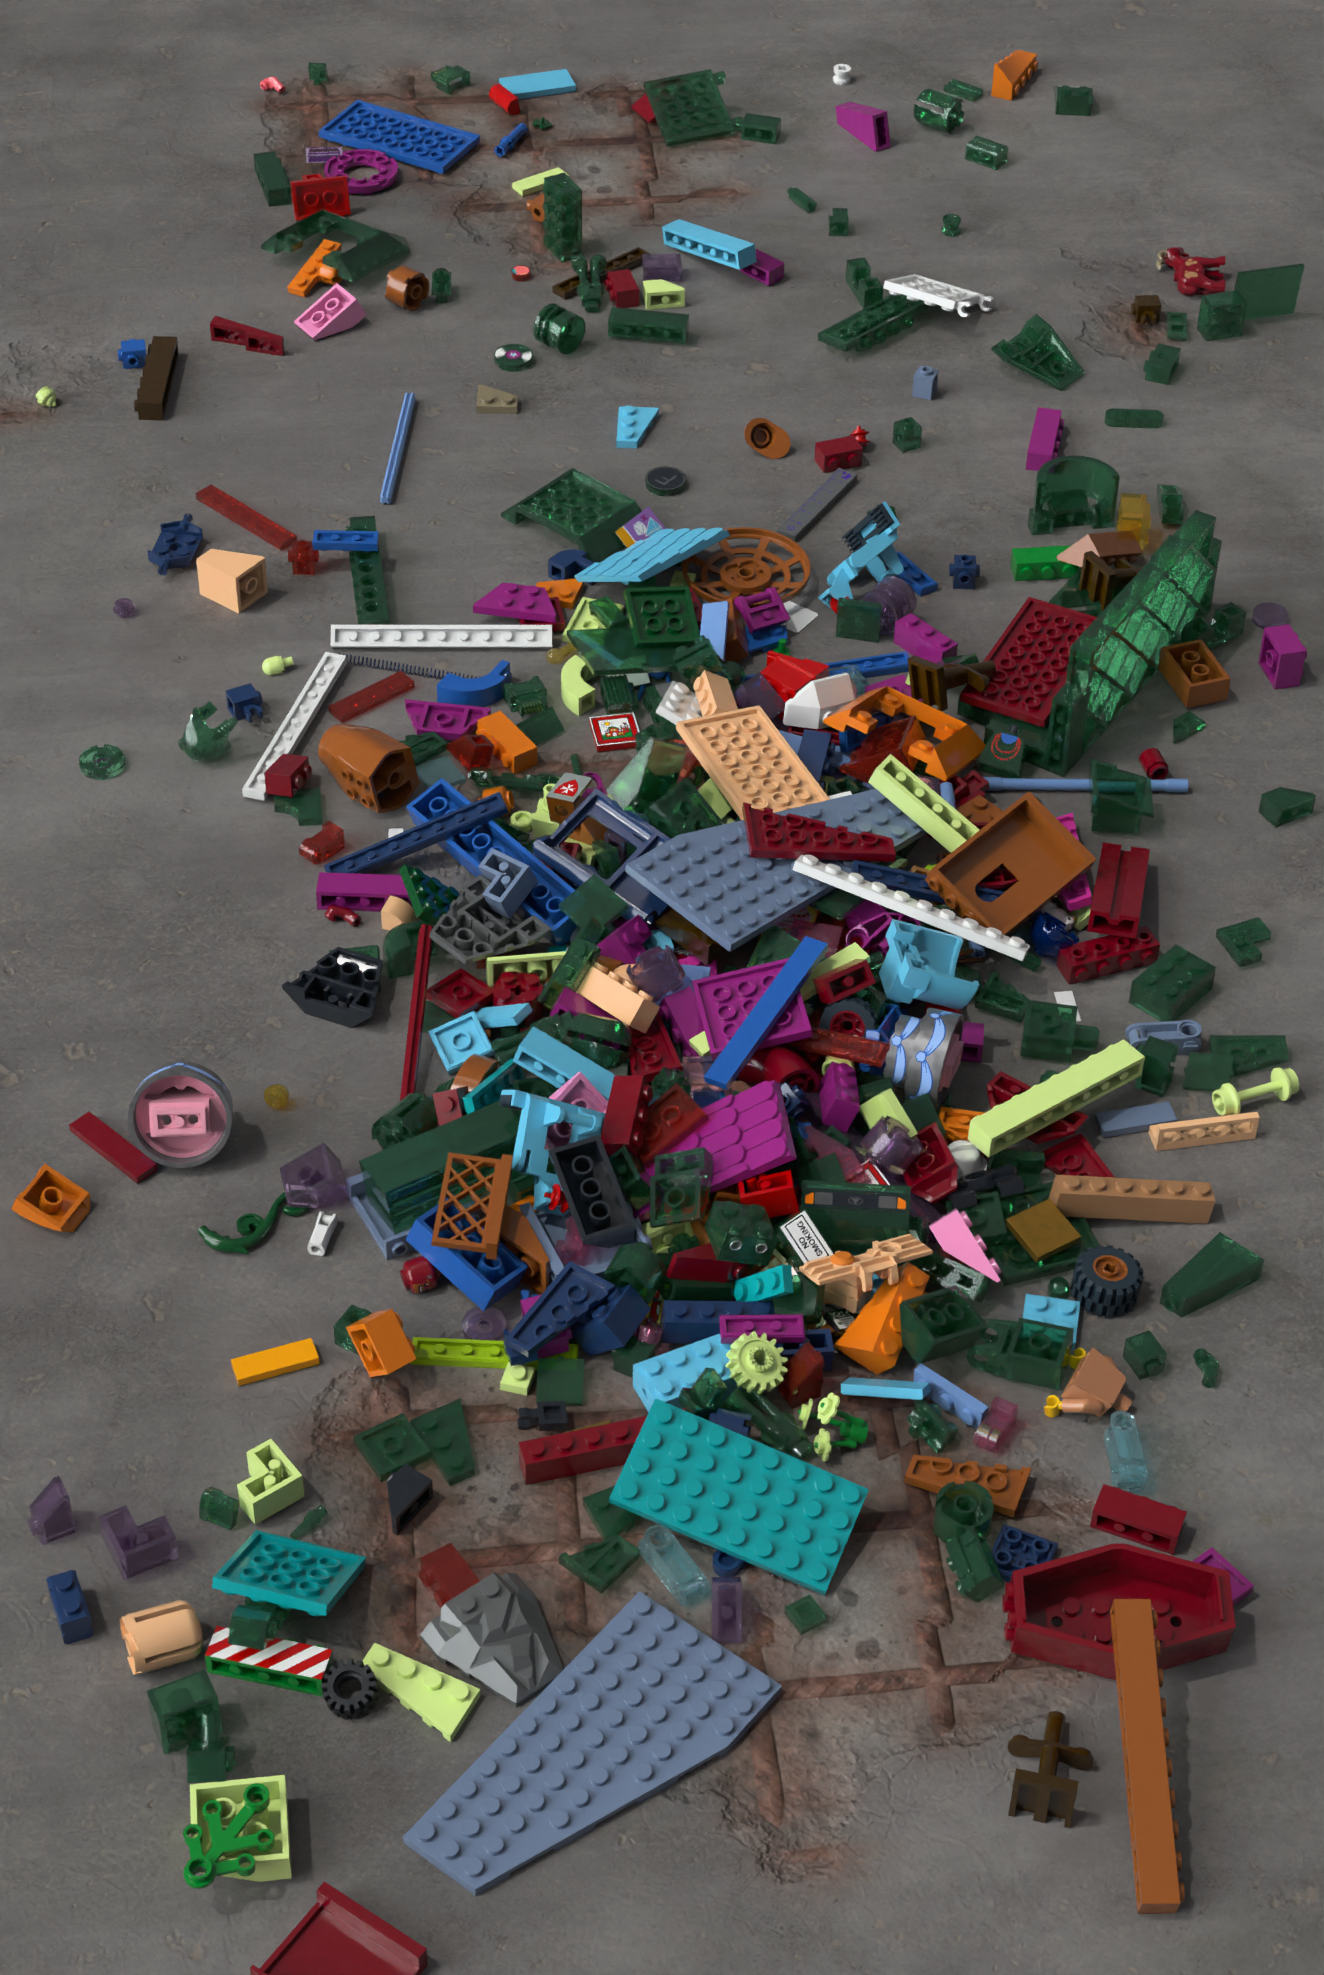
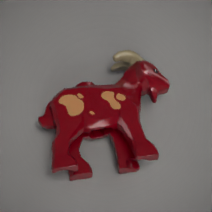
[1156,247,1225,297]

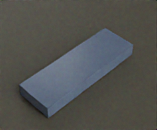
[1095,1101,1178,1138]

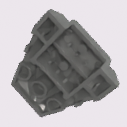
[429,875,551,964]
[420,1573,564,1707]

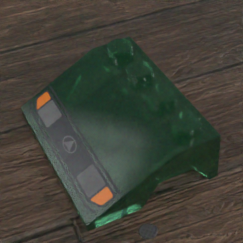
[801,1180,911,1267]

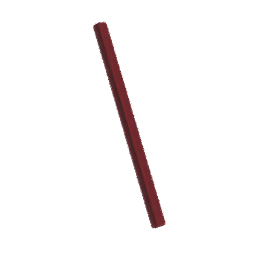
[399,924,433,1113]

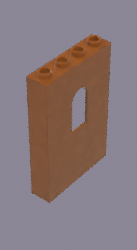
[925,791,1096,936]

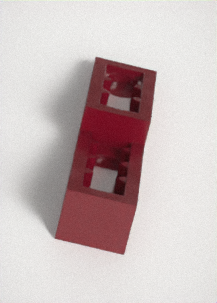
[210,315,285,356]

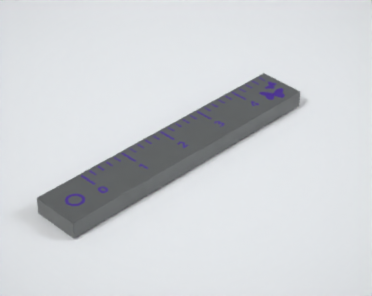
[777,468,857,542]

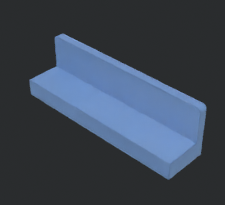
[696,601,729,679]

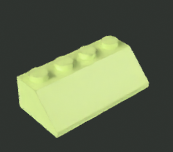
[486,950,587,988]

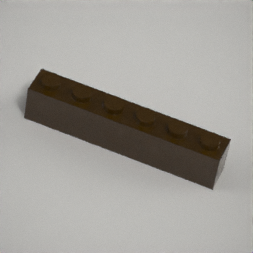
[134,336,179,421]

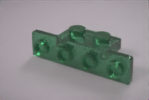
[538,916,604,1011]

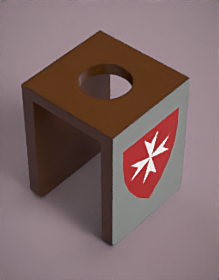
[546,773,592,823]

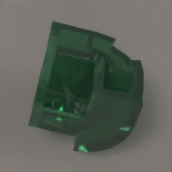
[382,920,436,979]

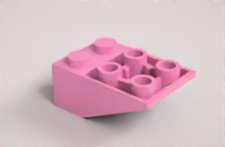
[929,1209,1002,1282]

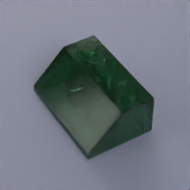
[899,1285,989,1365]

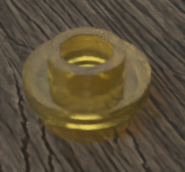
[263,1084,289,1109]

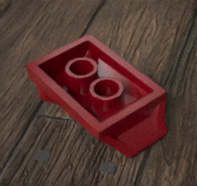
[891,1122,958,1203]

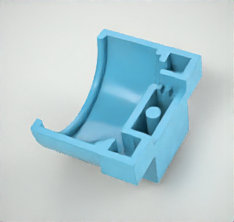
[879,919,979,1010]

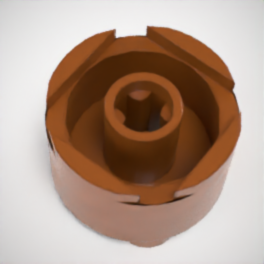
[385,266,429,311]

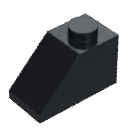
[387,1464,433,1535]

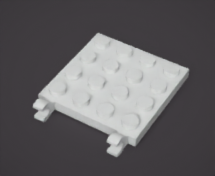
[883,274,994,317]

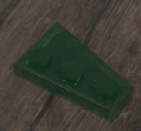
[1208,1035,1288,1082]
[410,1399,475,1486]

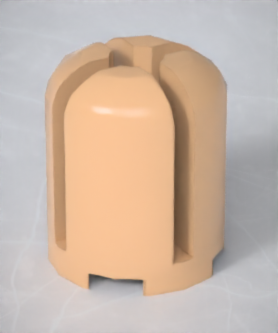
[119,1600,203,1674]

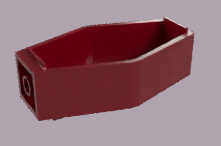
[1002,1543,1236,1680]

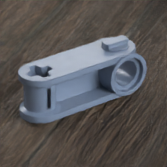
[1125,1020,1202,1056]

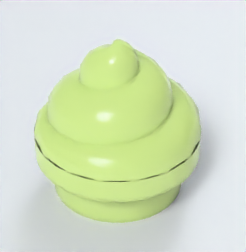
[36,386,56,407]

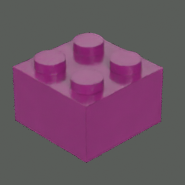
[1258,624,1307,690]

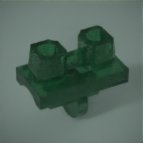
[431,268,452,303]
[906,1399,958,1454]

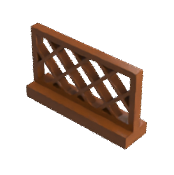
[431,1152,513,1260]

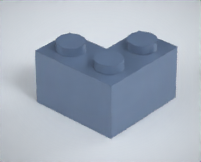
[478,848,538,919]

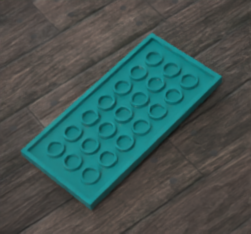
[609,1398,869,1596]

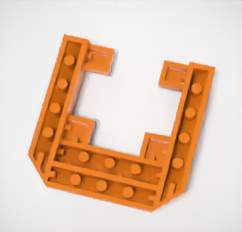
[823,686,988,782]

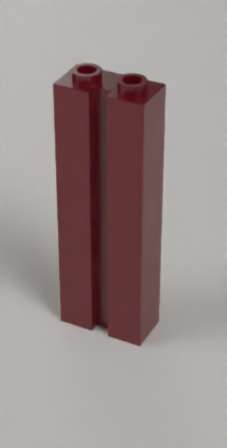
[1087,842,1150,939]

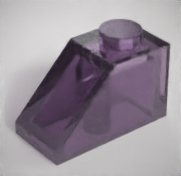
[27,1476,76,1545]
[711,1577,742,1643]

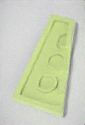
[363,1643,481,1742]

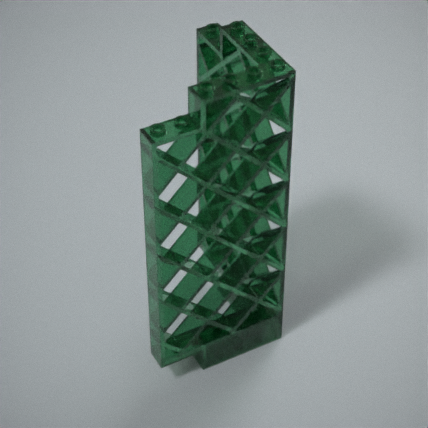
[957,510,1222,778]

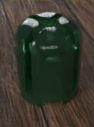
[913,89,965,134]
[559,1012,633,1070]
[371,1092,440,1162]

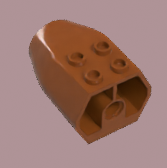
[318,724,420,813]

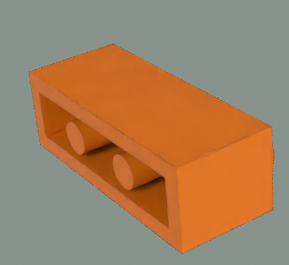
[476,711,538,774]

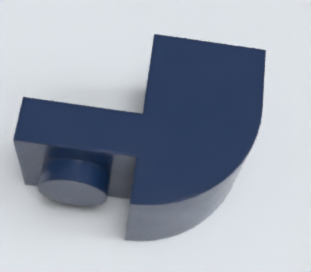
[548,549,597,586]

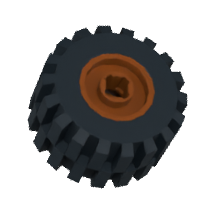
[1070,1245,1144,1317]

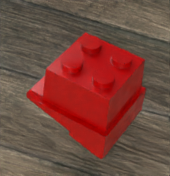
[759,651,829,721]

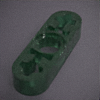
[1104,408,1164,429]

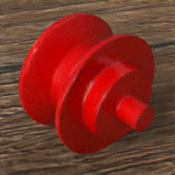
[849,426,871,448]

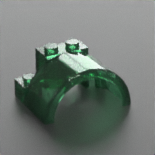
[1028,455,1120,536]

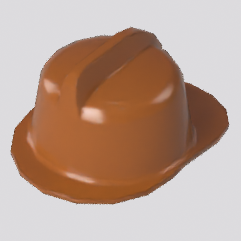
[744,418,790,459]

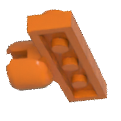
[287,239,344,297]

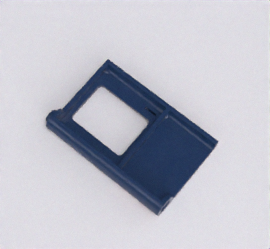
[532,788,671,928]

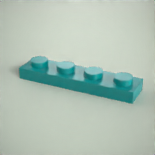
[463,1058,526,1122]

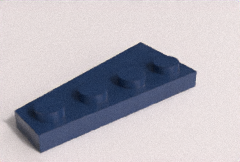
[505,1261,615,1358]

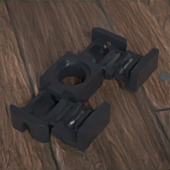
[940,1163,1025,1210]

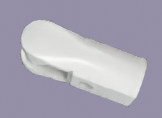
[307,1211,338,1256]

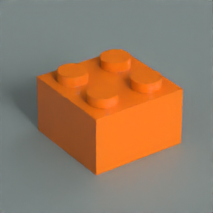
[346,1309,416,1377]

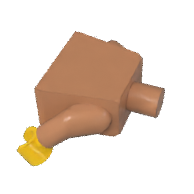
[1044,1348,1132,1417]

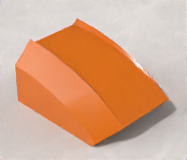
[11,1164,91,1233]

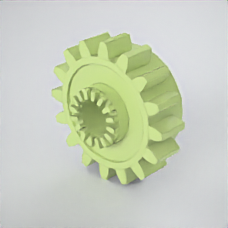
[726,1331,788,1394]

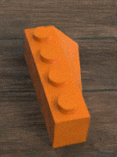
[991,50,1038,101]
[833,1262,930,1375]

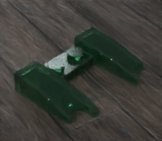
[468,767,564,792]

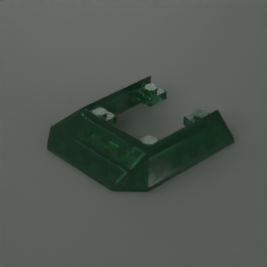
[261,210,410,282]

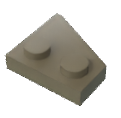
[477,385,518,414]

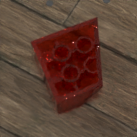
[839,716,927,785]

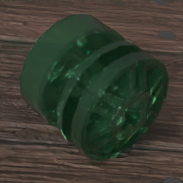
[533,303,586,355]

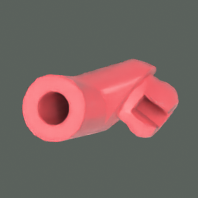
[260,77,286,94]

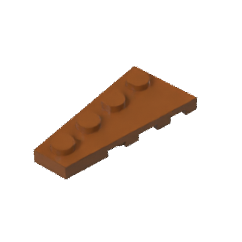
[904,1455,1032,1518]

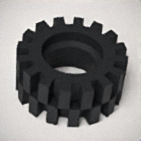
[321,1659,380,1720]

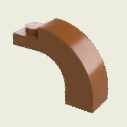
[450,1054,500,1092]

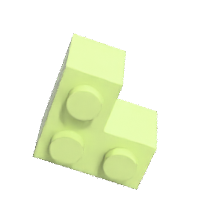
[237,1439,304,1525]

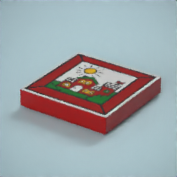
[589,712,642,752]

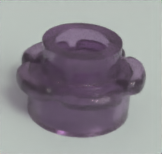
[113,598,135,618]

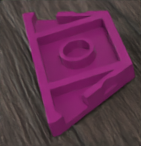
[473,583,556,623]
[405,699,491,741]

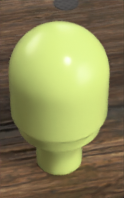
[262,656,294,675]

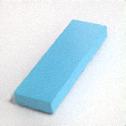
[476,1003,532,1029]
[841,1377,930,1400]

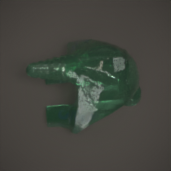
[178,701,238,762]

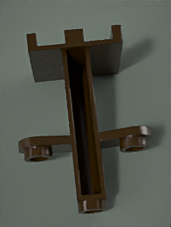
[1078,551,1164,612]
[907,656,996,712]
[1007,1711,1094,1828]

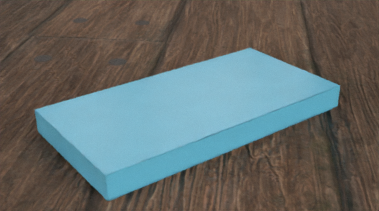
[499,69,576,99]

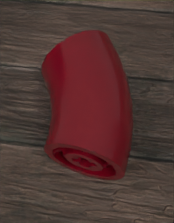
[739,1045,820,1104]

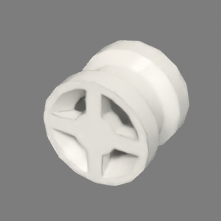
[833,64,851,85]

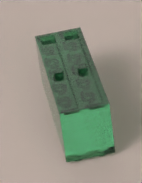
[359,1101,530,1234]

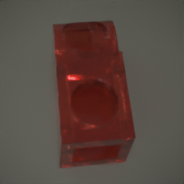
[299,821,345,865]

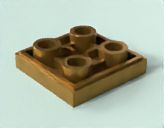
[1005,1199,1081,1263]

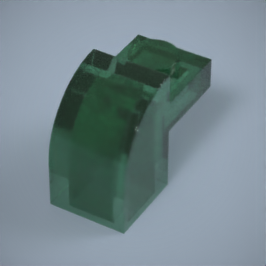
[678,1367,728,1421]

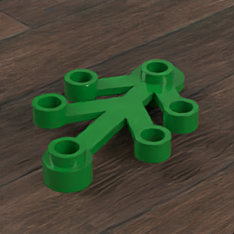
[183,1783,275,1889]

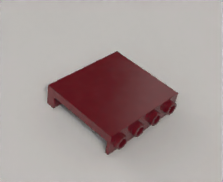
[250,1881,428,1975]

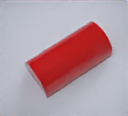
[489,83,520,116]

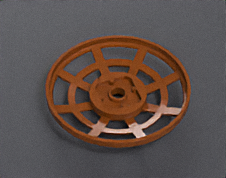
[681,527,811,609]

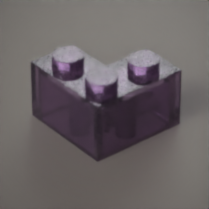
[733,672,785,721]
[98,1505,179,1580]

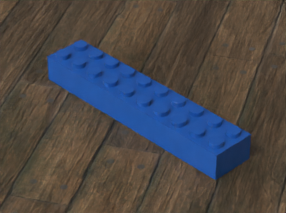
[406,778,596,947]

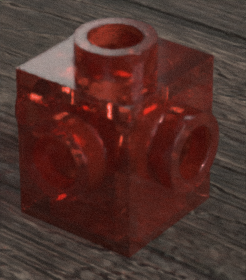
[288,540,319,575]

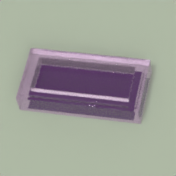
[306,147,343,163]

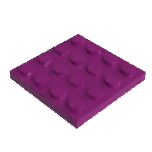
[692,958,813,1060]

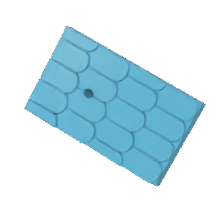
[574,528,730,585]

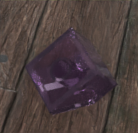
[280,1143,349,1209]

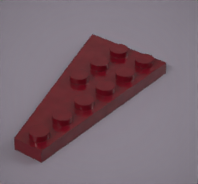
[742,802,896,862]

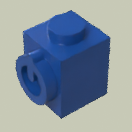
[117,339,146,369]

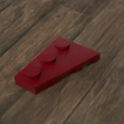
[1036,1133,1115,1178]

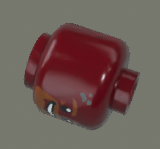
[400,1255,442,1294]

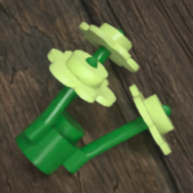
[798,1393,868,1462]

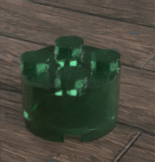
[604,1241,669,1304]
[933,1481,994,1552]

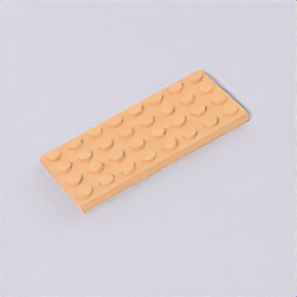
[676,705,830,820]

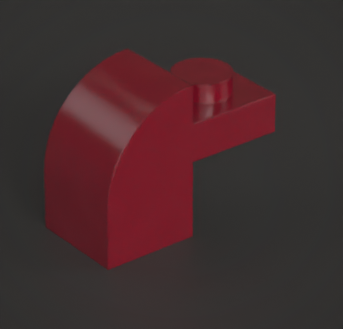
[936,770,990,802]

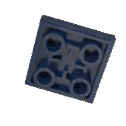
[983,1524,1058,1582]

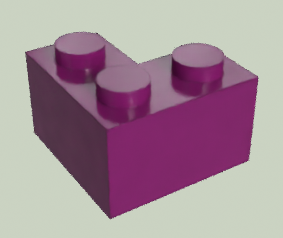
[595,914,655,972]

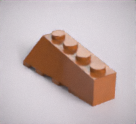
[1056,531,1143,567]

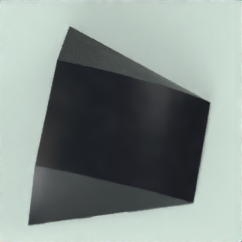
[282,947,383,1028]

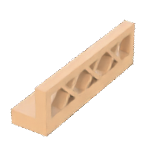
[1148,1112,1260,1151]

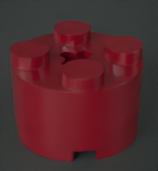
[493,972,543,1029]

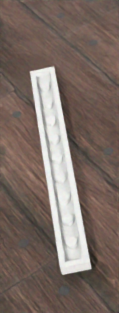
[331,625,552,648]
[242,652,347,801]
[793,855,1030,961]

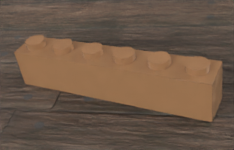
[1049,1175,1216,1224]

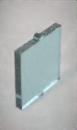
[416,756,466,788]

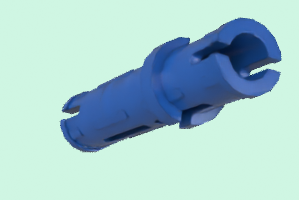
[494,123,528,157]

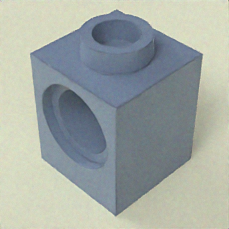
[912,366,939,400]

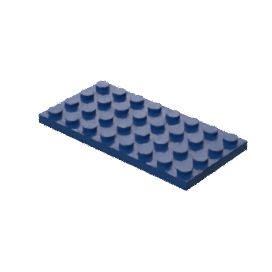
[319,100,480,174]

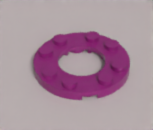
[324,149,398,195]

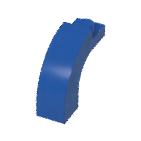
[437,659,512,707]

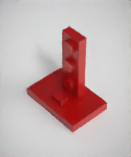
[290,174,351,221]

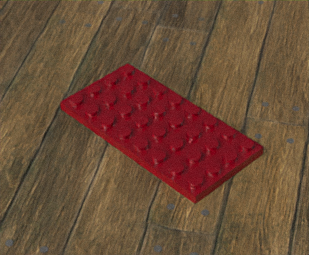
[959,597,1111,727]

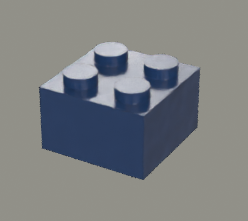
[571,1285,651,1356]

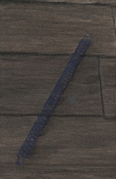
[338,652,480,679]

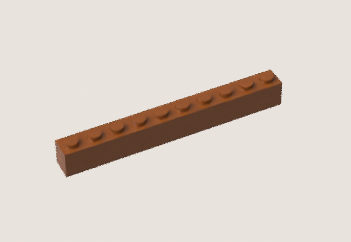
[1110,1599,1185,1914]

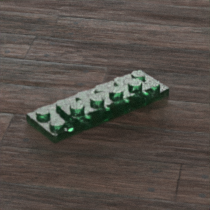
[818,294,927,352]

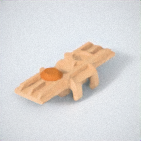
[799,1234,933,1292]

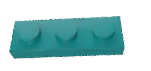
[734,1265,793,1302]

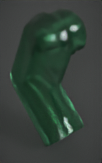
[1193,1348,1220,1388]

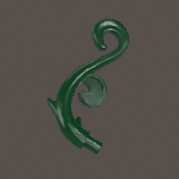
[198,1190,310,1254]

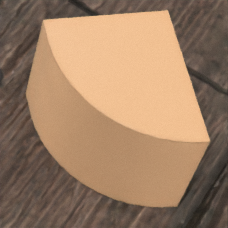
[381,896,418,935]

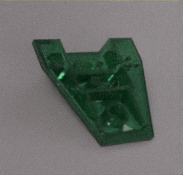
[991,314,1085,391]

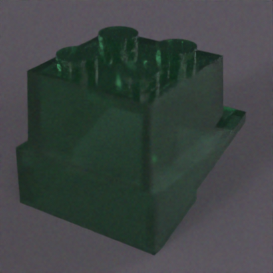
[1089,759,1154,833]

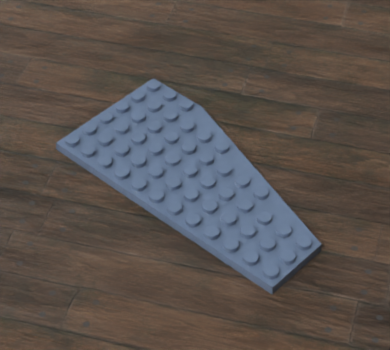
[625,789,927,952]
[403,1591,782,1896]

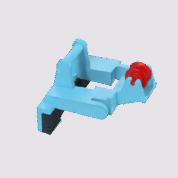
[818,501,903,615]
[499,1090,606,1217]

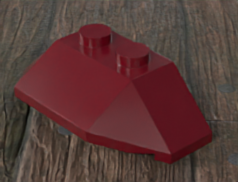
[986,1071,1089,1144]

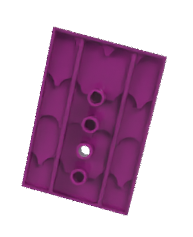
[623,1080,797,1222]

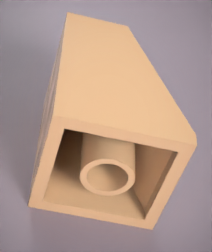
[196,549,268,613]

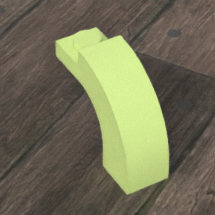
[561,650,604,716]

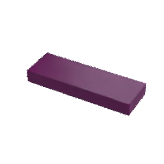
[719,1314,805,1344]

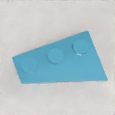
[616,406,659,449]

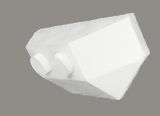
[783,673,857,730]

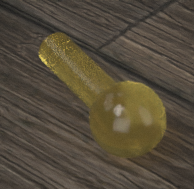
[546,637,584,664]

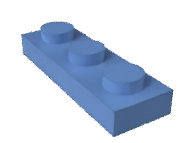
[913,1363,989,1430]

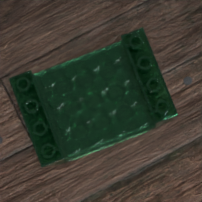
[501,468,642,563]

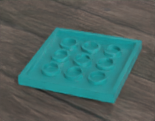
[212,1530,366,1616]

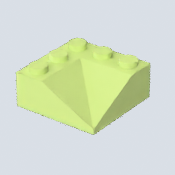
[190,1775,292,1882]

